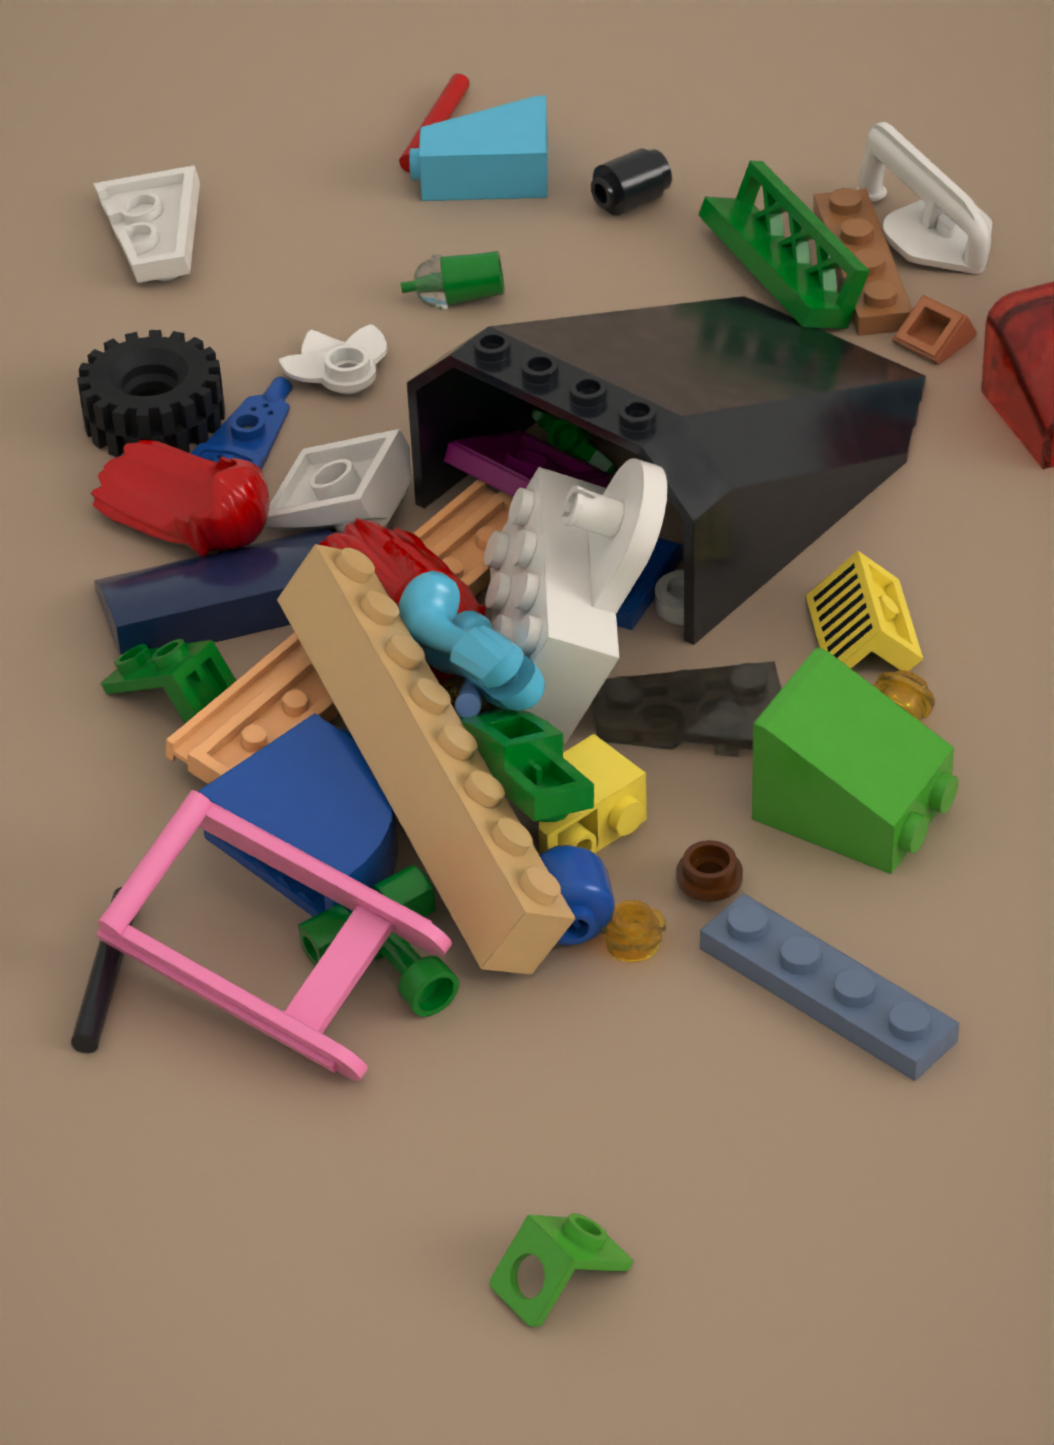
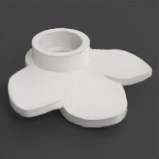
[279,324,387,395]

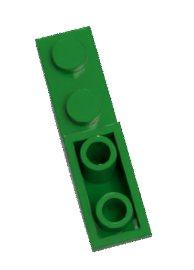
[458,707,594,822]

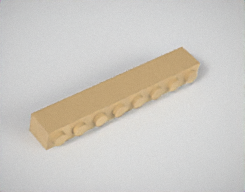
[277,544,576,975]

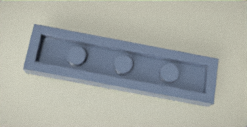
[700,893,959,1081]

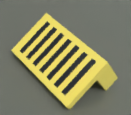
[805,551,923,674]

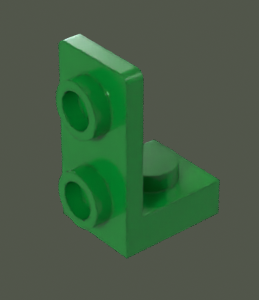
[100,639,237,723]

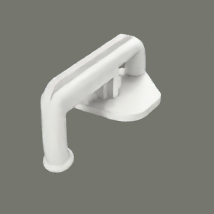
[857,122,992,274]

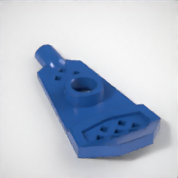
[191,377,293,470]

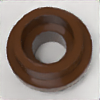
[676,840,743,902]

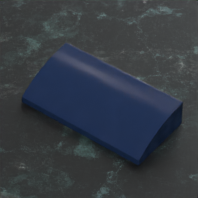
[94,528,333,656]

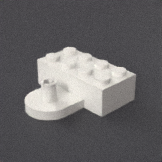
[484,458,667,743]

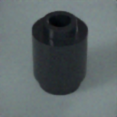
[591,148,672,216]

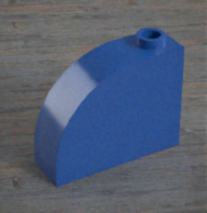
[198,713,398,917]

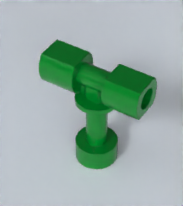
[298,865,459,1017]

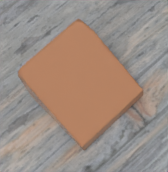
[892,295,977,365]

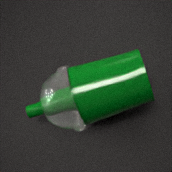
[401,251,505,310]

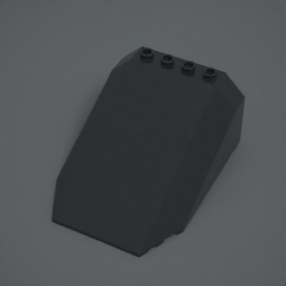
[407,296,926,645]

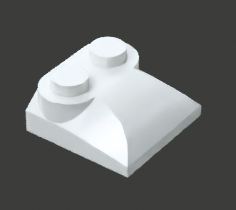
[265,429,412,534]

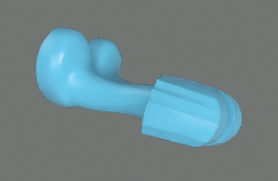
[398,571,545,711]

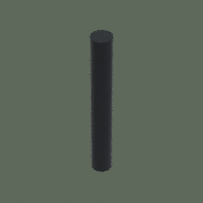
[71,887,134,1053]

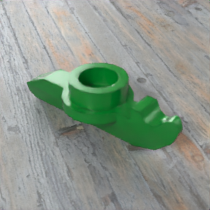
[531,409,616,474]

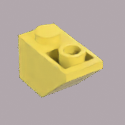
[538,734,647,854]

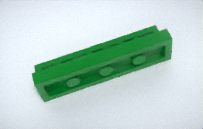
[698,160,870,329]

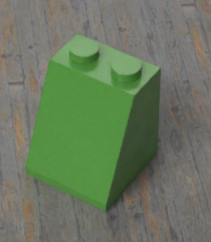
[752,647,958,874]

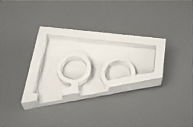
[93,165,200,283]

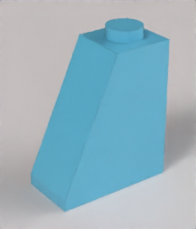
[410,96,548,201]

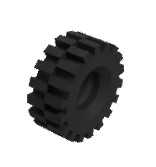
[77,330,225,457]

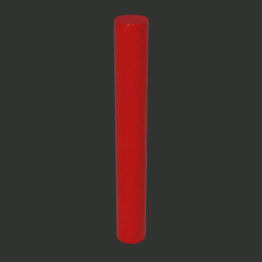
[399,73,470,172]

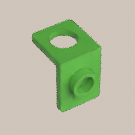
[489,1213,634,1327]

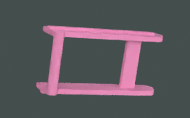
[96,790,452,1081]

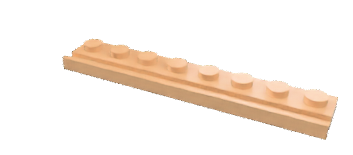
[166,479,513,784]

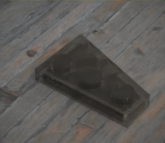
[590,661,782,757]

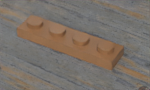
[813,188,913,336]

